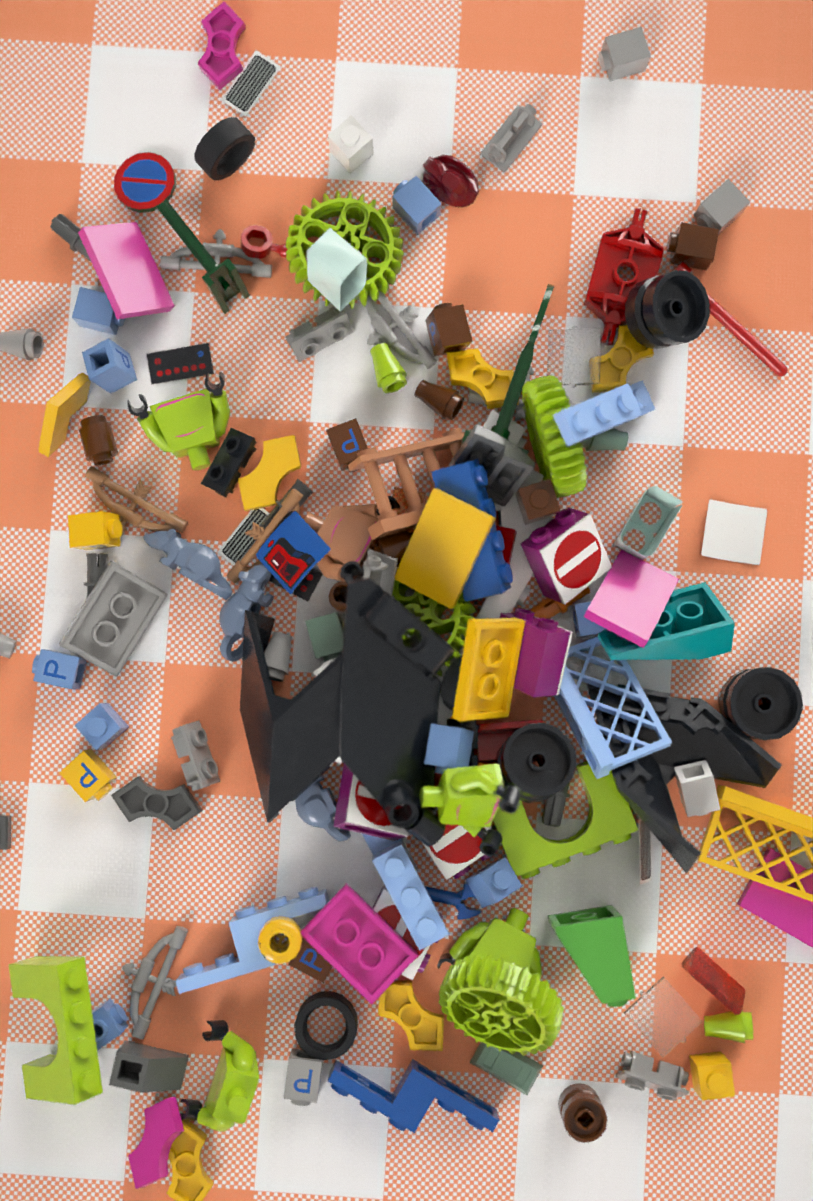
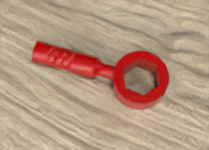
[240,225,307,260]

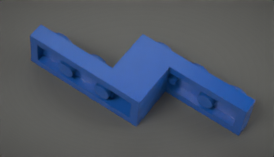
[328,1059,500,1133]

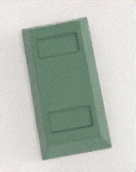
[470,1042,543,1096]

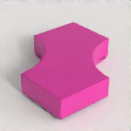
[198,1,246,90]
[128,1097,184,1189]

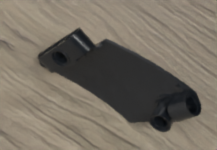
[340,577,456,846]

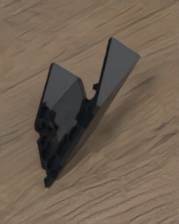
[240,610,343,822]
[586,683,782,874]

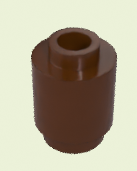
[79,415,118,465]
[372,530,414,568]

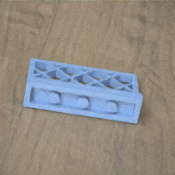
[554,636,672,779]

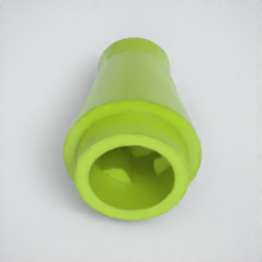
[370,343,407,393]
[704,1009,753,1043]

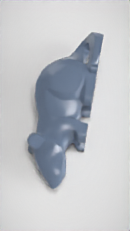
[144,529,233,600]
[219,564,274,662]
[295,775,351,842]

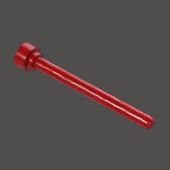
[675,262,788,377]

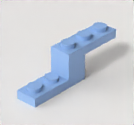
[553,380,655,447]
[362,834,449,951]
[175,887,329,994]

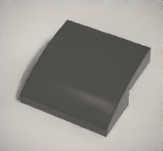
[448,424,535,507]

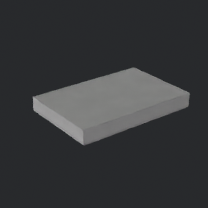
[59,560,168,677]

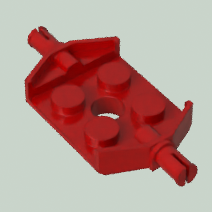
[584,208,664,345]

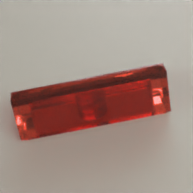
[681,947,745,1016]

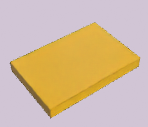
[395,488,496,609]
[452,618,525,722]

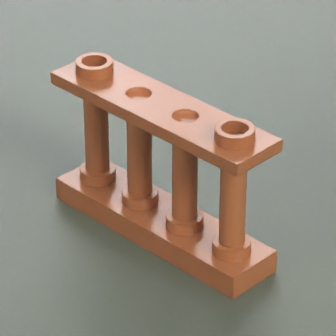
[348,428,472,540]

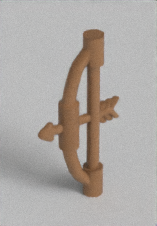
[85,466,188,533]
[226,488,303,583]

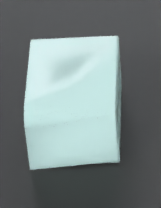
[307,228,367,312]
[613,486,683,560]

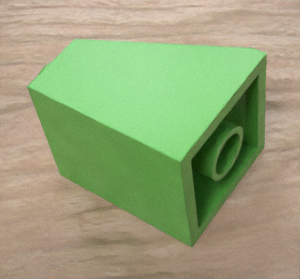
[548,905,636,1007]

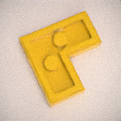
[38,373,91,457]

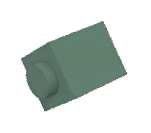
[305,612,344,663]

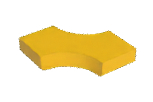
[589,325,654,393]
[447,348,519,409]
[238,435,301,511]
[378,980,444,1051]
[166,1120,214,1201]

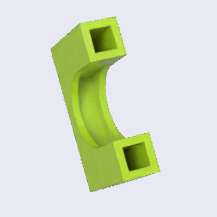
[493,761,638,879]
[8,956,103,1105]

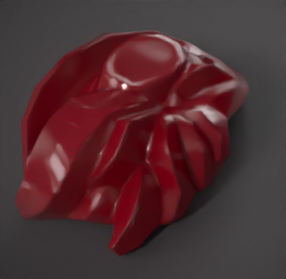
[421,155,479,207]

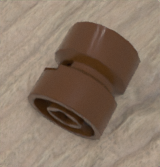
[558,1083,608,1143]

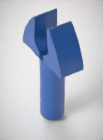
[425,882,482,920]

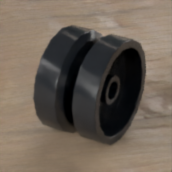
[625,270,710,349]
[719,667,803,740]
[495,723,576,803]

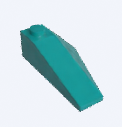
[598,582,735,660]

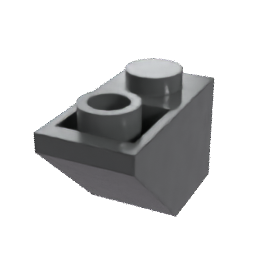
[109,1040,189,1093]

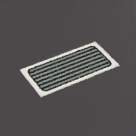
[221,50,281,117]
[217,508,270,566]
[639,818,652,885]

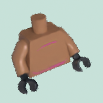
[304,496,400,583]

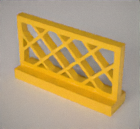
[697,785,813,902]

